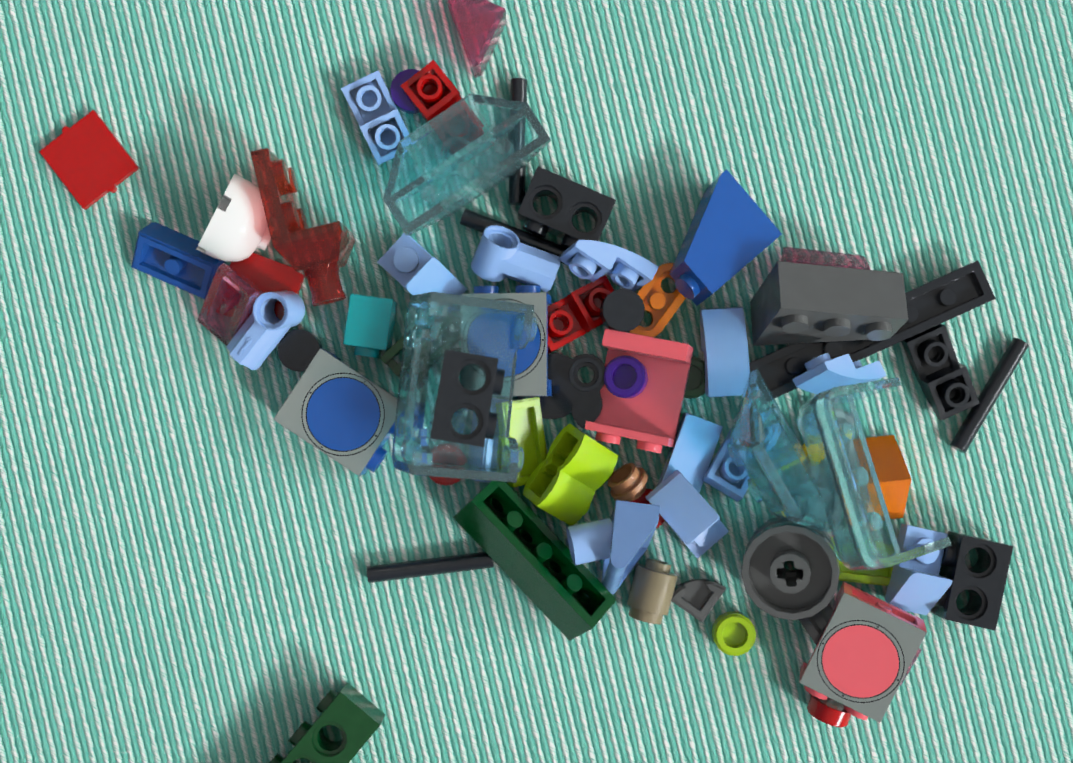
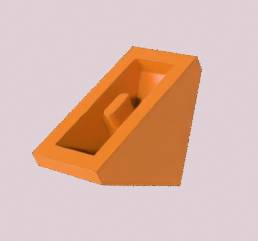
[852,435,911,522]

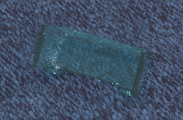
[797,377,952,571]

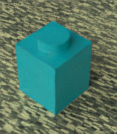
[343,294,398,359]

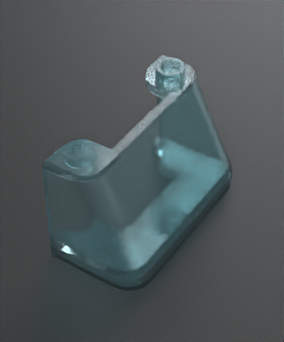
[392,292,537,483]

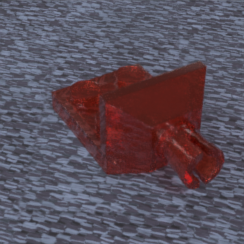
[250,148,355,306]

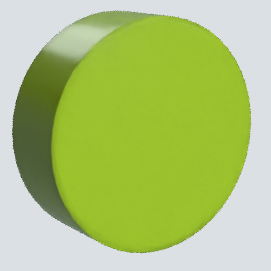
[712,611,756,656]

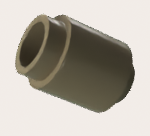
[627,558,678,624]

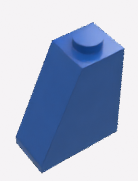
[670,169,782,306]

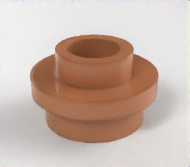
[608,463,648,502]

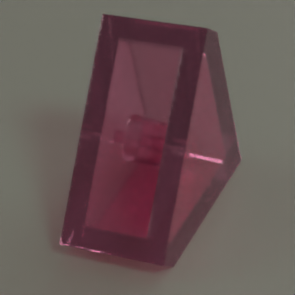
[446,0,507,78]
[197,263,265,346]

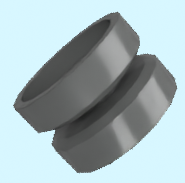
[741,515,840,621]

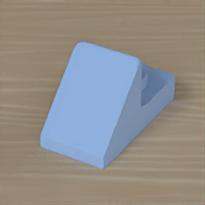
[377,232,468,320]
[645,469,729,559]
[885,523,952,616]

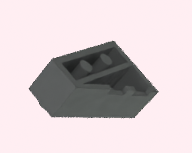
[750,261,908,346]

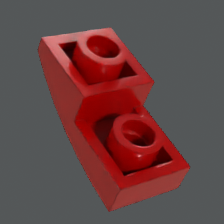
[400,60,487,158]
[548,275,614,354]

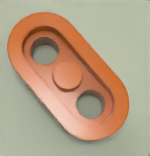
[628,263,686,337]

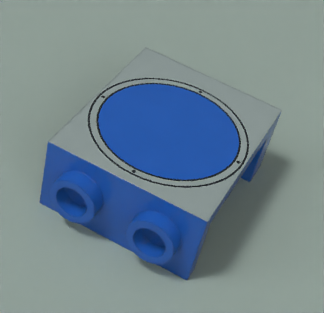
[462,285,552,397]
[273,348,411,476]

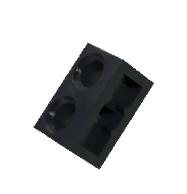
[517,166,616,248]
[430,349,505,447]
[931,531,1013,631]

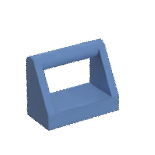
[601,500,660,594]

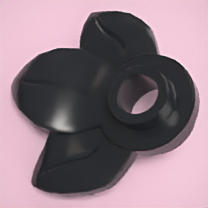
[539,353,605,429]

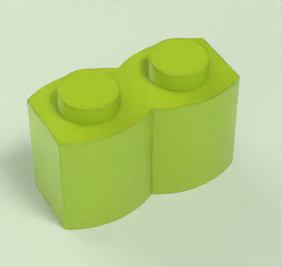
[523,423,618,526]

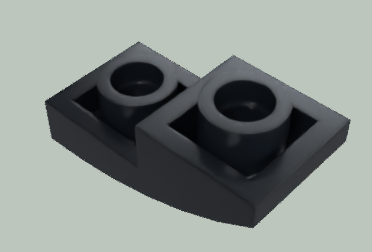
[901,324,980,421]

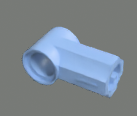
[471,225,561,292]
[226,290,305,370]
[565,518,613,566]

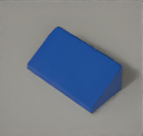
[131,222,225,300]

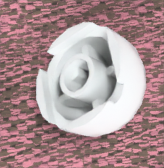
[196,174,276,262]

